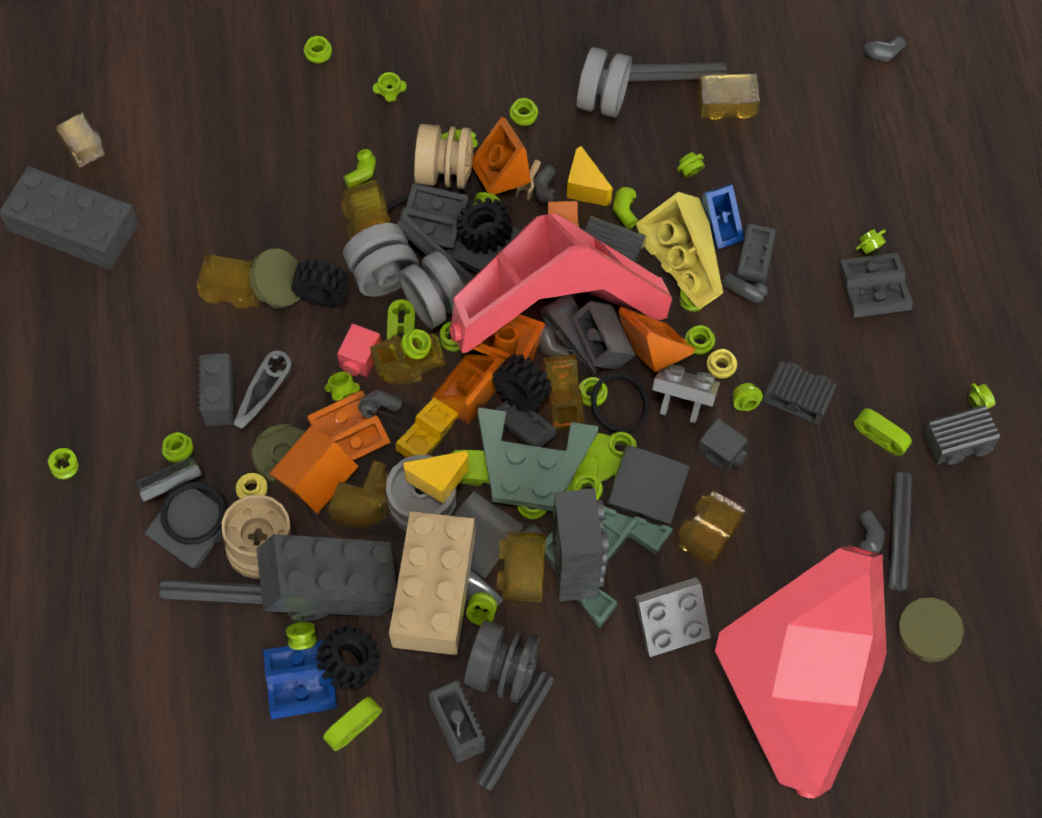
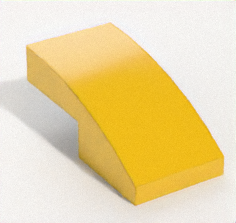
[395,398,459,457]

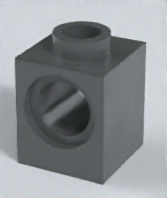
[697,419,749,474]

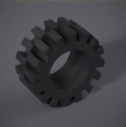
[456,198,513,254]
[291,259,350,307]
[492,354,552,413]
[316,625,381,690]

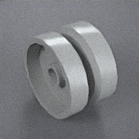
[576,47,632,118]
[342,223,419,297]
[398,251,464,329]
[386,455,457,531]

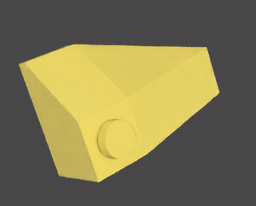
[636,192,723,309]

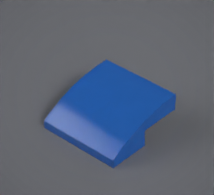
[263,640,337,719]

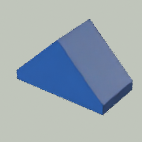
[702,184,744,249]

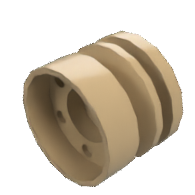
[414,124,474,190]
[221,494,291,579]

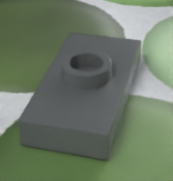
[736,223,777,284]
[495,399,557,447]
[135,456,202,502]

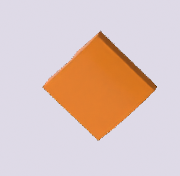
[307,390,391,461]

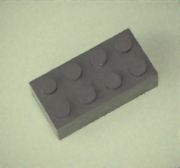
[0,166,139,270]
[552,488,609,602]
[256,534,397,616]

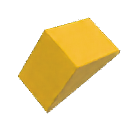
[567,146,613,206]
[403,451,469,504]

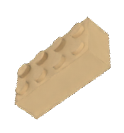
[389,511,476,655]

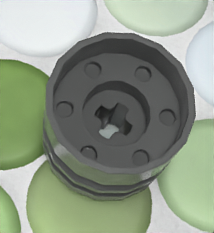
[464,620,539,703]

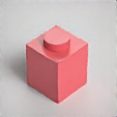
[337,324,382,377]

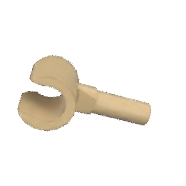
[516,160,541,201]

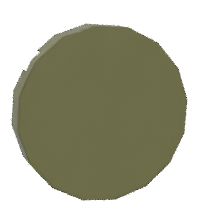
[249,248,300,309]
[251,424,305,484]
[897,597,964,662]

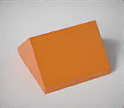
[472,116,531,195]
[618,306,695,372]
[473,314,545,362]
[431,354,504,425]
[269,426,358,515]

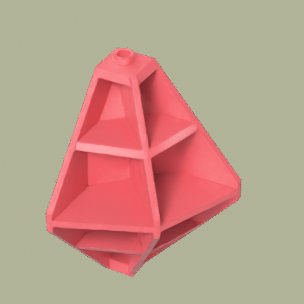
[450,213,672,353]
[715,545,887,798]

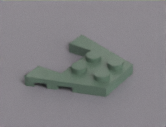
[478,407,599,511]
[540,507,673,628]

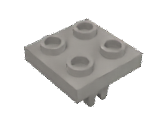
[652,364,720,424]
[635,577,711,657]

